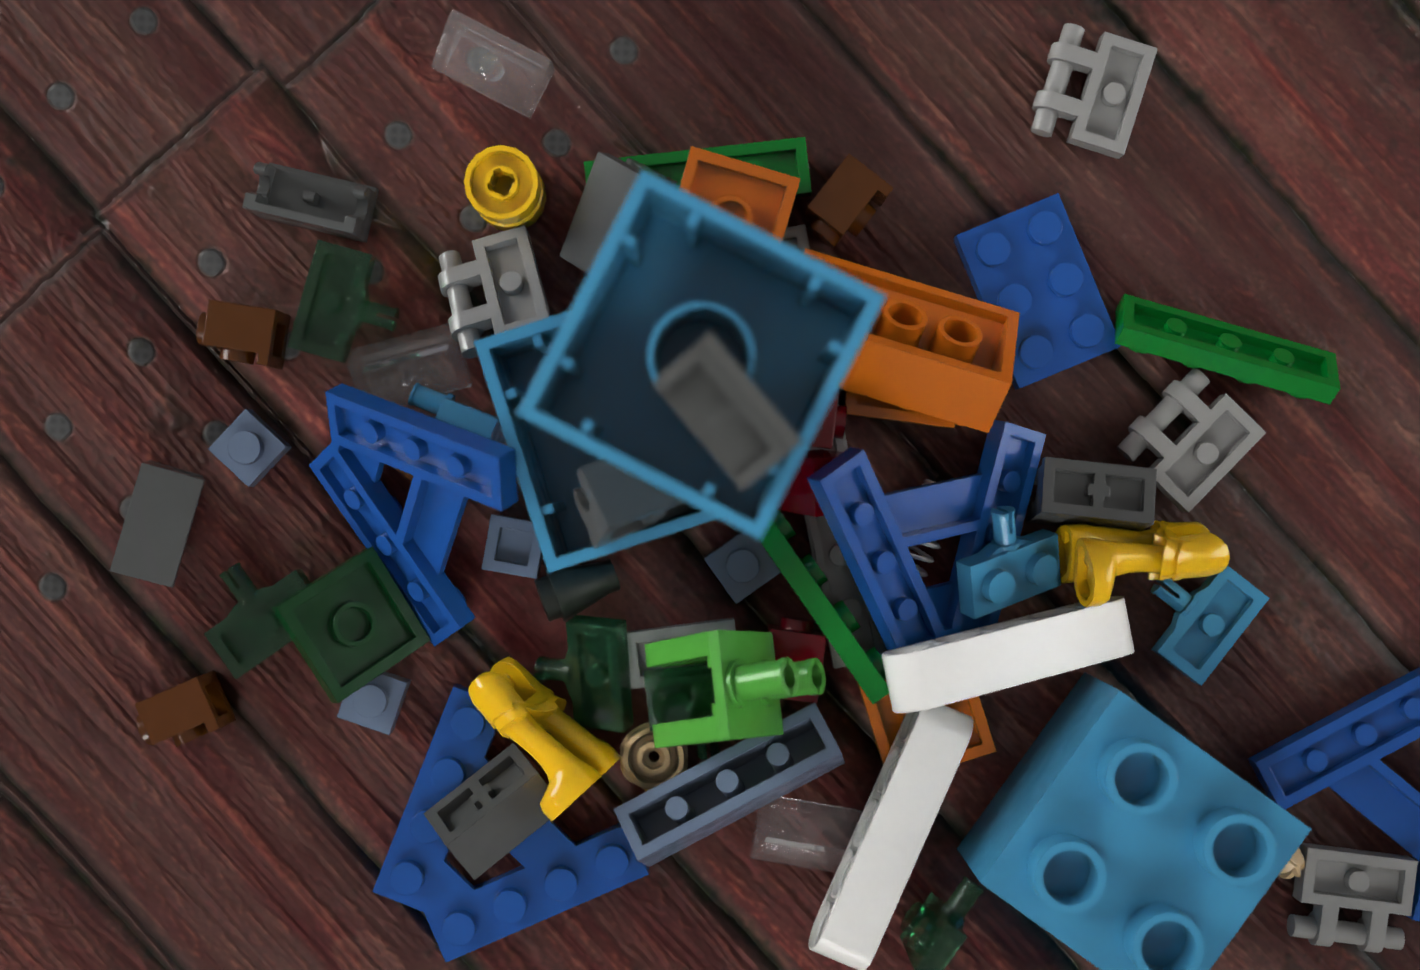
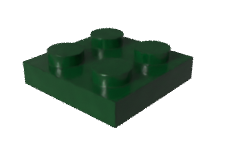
[272,546,431,703]

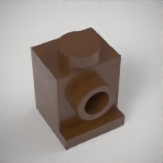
[804,153,893,248]
[196,300,291,370]
[134,670,236,747]

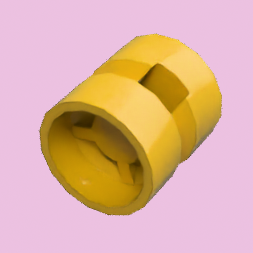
[464,145,547,231]

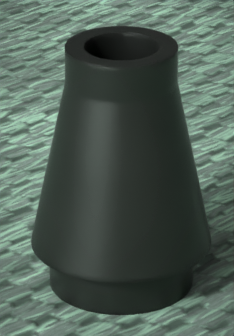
[534,559,621,622]

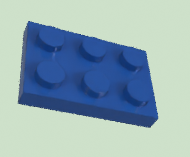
[953,193,1121,390]

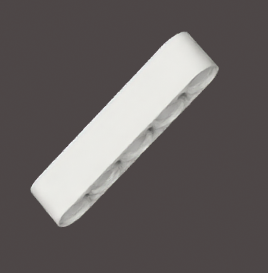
[881,596,1135,713]
[808,705,974,970]

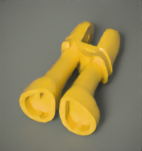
[1055,520,1230,607]
[468,656,621,822]

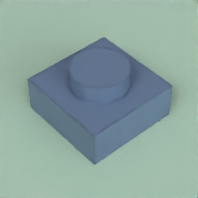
[208,409,292,487]
[482,514,543,579]
[704,531,781,604]
[337,671,411,735]

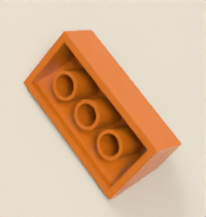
[804,248,1020,433]

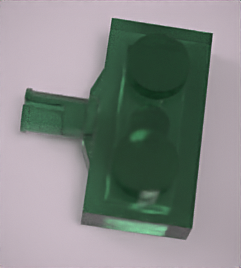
[287,240,400,363]
[204,562,311,679]
[534,615,633,733]
[644,664,721,759]
[900,876,984,970]

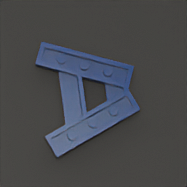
[309,383,518,647]
[807,420,1046,651]
[1248,667,1420,922]
[372,683,649,962]

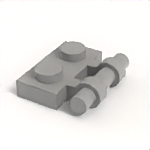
[1031,23,1158,159]
[438,225,551,358]
[1116,368,1266,512]
[1287,843,1418,953]

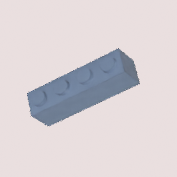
[613,703,845,867]

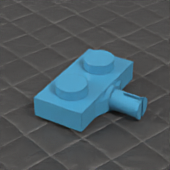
[408,383,506,443]
[956,506,1061,619]
[1151,565,1269,686]

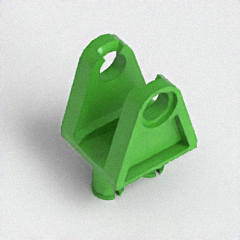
[645,630,826,748]

